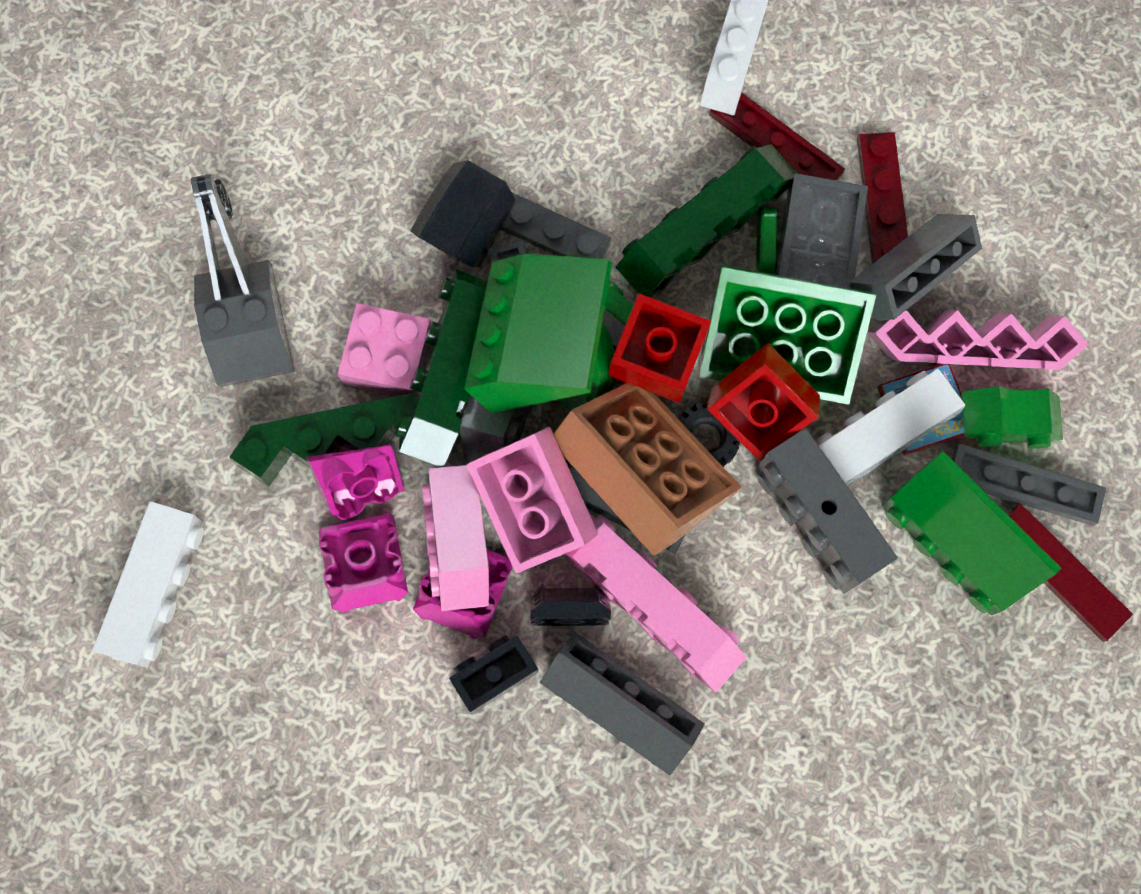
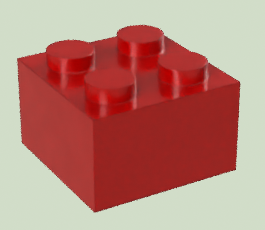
[608,293,712,403]
[707,343,820,461]

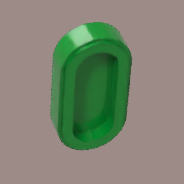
[756,207,777,275]

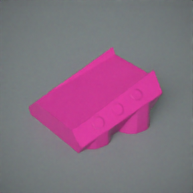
[306,445,405,520]
[318,513,408,613]
[413,549,512,639]

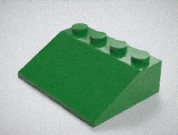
[464,254,612,413]
[699,265,876,404]
[882,451,1062,615]

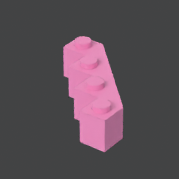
[867,309,1089,370]
[562,514,747,693]

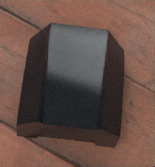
[410,160,516,267]

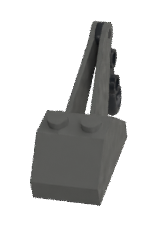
[191,174,295,387]

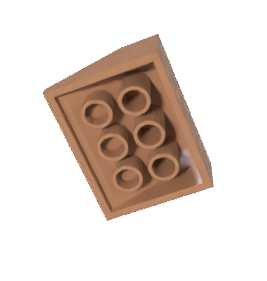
[553,383,742,556]

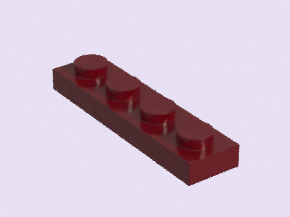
[857,132,908,264]

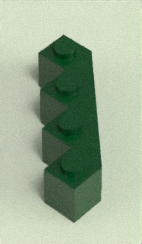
[615,144,798,297]
[395,269,488,467]
[229,393,414,487]

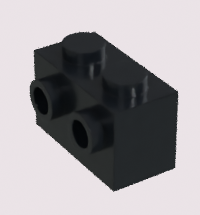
[449,635,539,715]

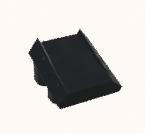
[530,583,611,626]

